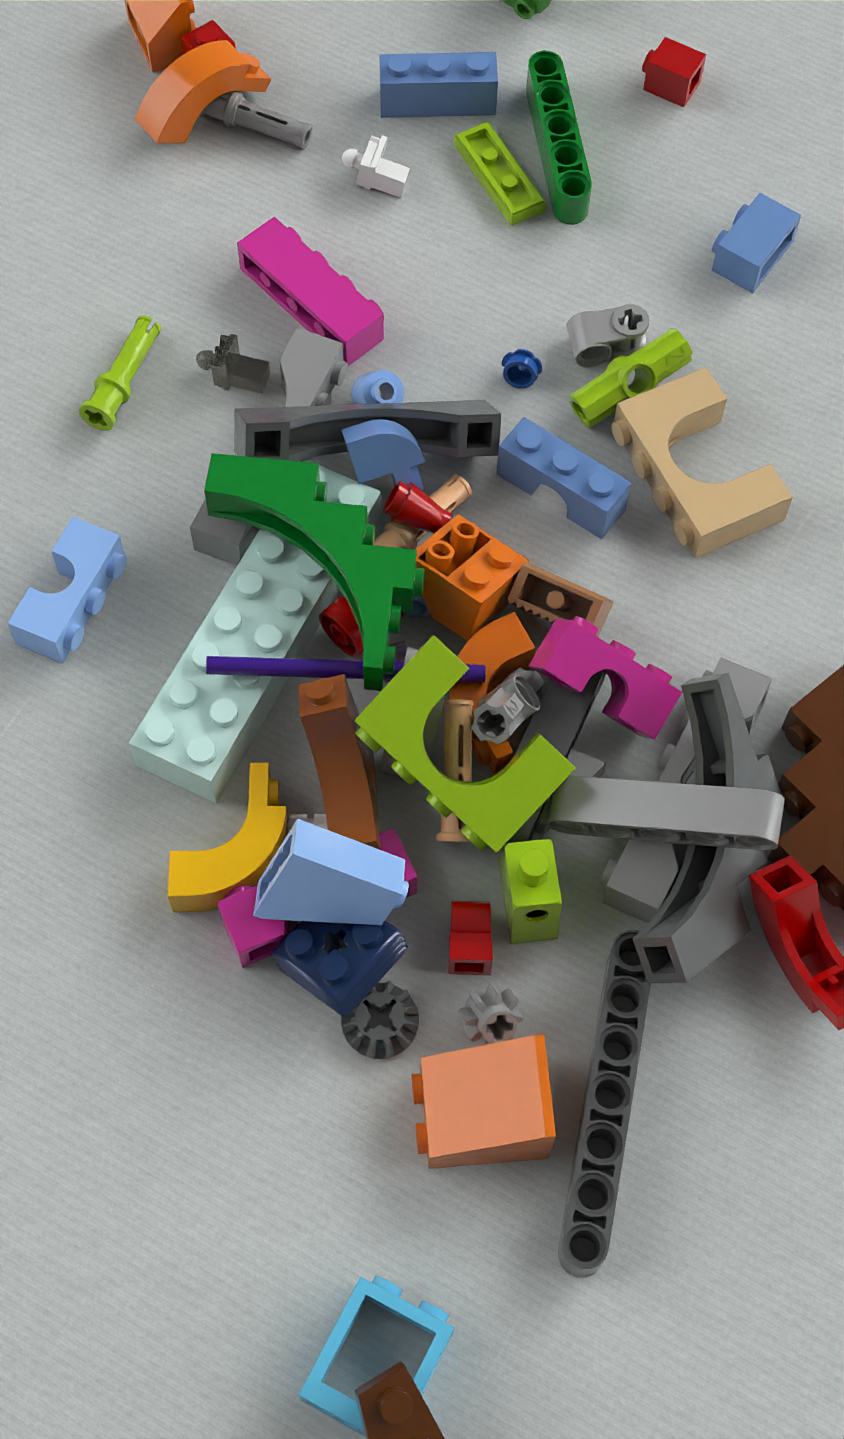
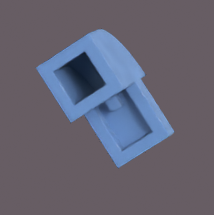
[341,420,426,490]

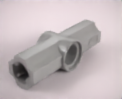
[471,667,545,745]

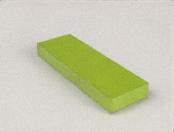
[454,121,546,226]

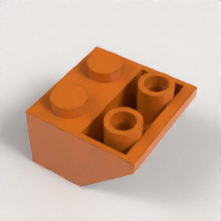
[124,0,196,72]
[416,514,530,641]

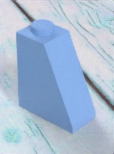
[253,819,409,925]

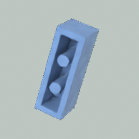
[379,52,498,118]

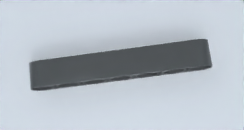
[558,930,651,1277]

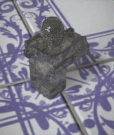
[196,334,270,394]

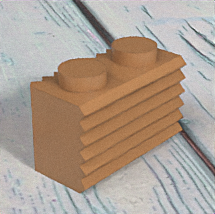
[507,562,613,637]

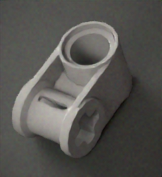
[566,304,649,367]

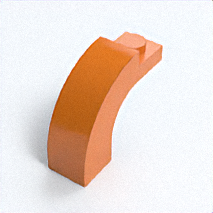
[135,40,271,143]
[448,612,536,775]

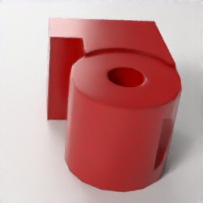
[448,901,493,976]

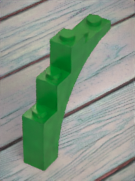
[204,453,425,691]

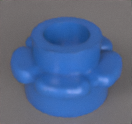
[502,349,542,388]

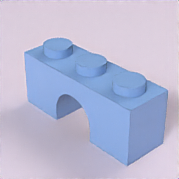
[7,517,127,664]

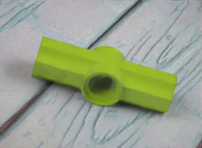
[569,328,693,428]

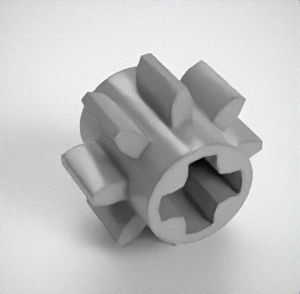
[458,982,524,1044]

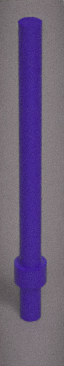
[206,656,486,683]

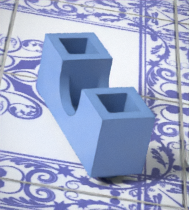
[496,417,631,539]

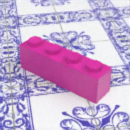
[237,217,384,366]

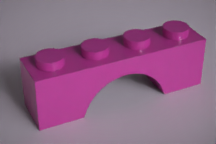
[217,828,418,968]

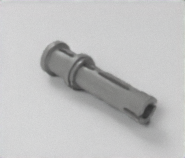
[199,92,312,149]

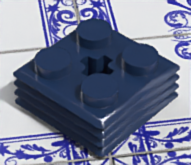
[271,920,408,1017]

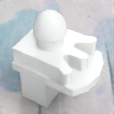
[342,135,410,198]

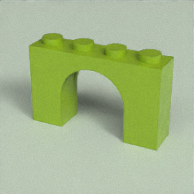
[354,635,576,853]

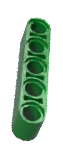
[526,50,592,225]

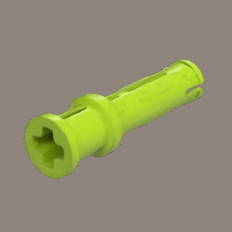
[78,315,161,431]

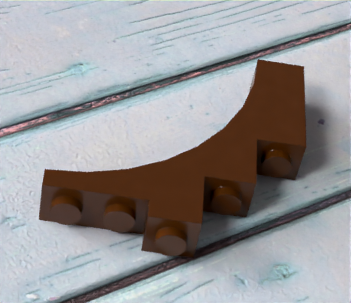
[767,665,844,911]

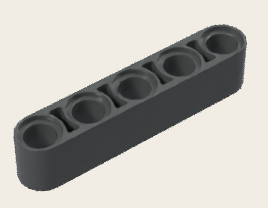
[505,670,606,844]

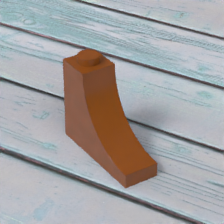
[299,674,381,850]

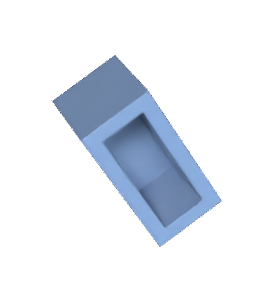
[712,193,801,293]

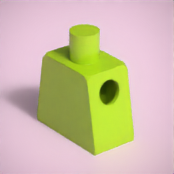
[498,839,562,944]

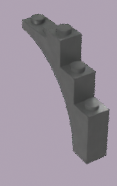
[633,672,782,983]

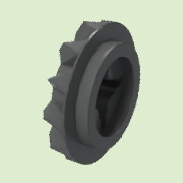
[341,981,419,1059]

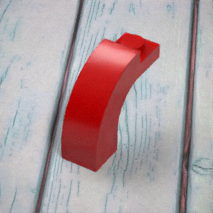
[749,855,844,1030]

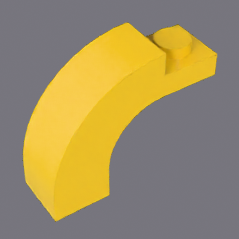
[167,763,288,912]

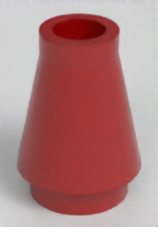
[383,481,452,534]

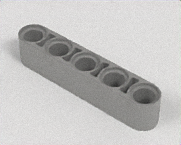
[547,776,785,850]

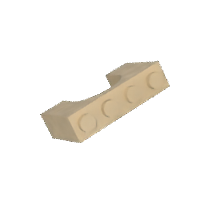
[611,367,793,558]

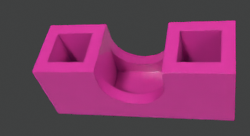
[528,616,682,740]

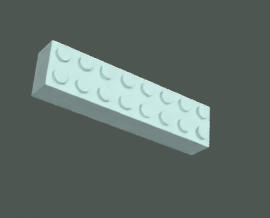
[129,459,382,803]

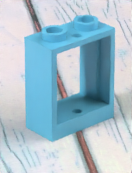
[299,1275,454,1437]

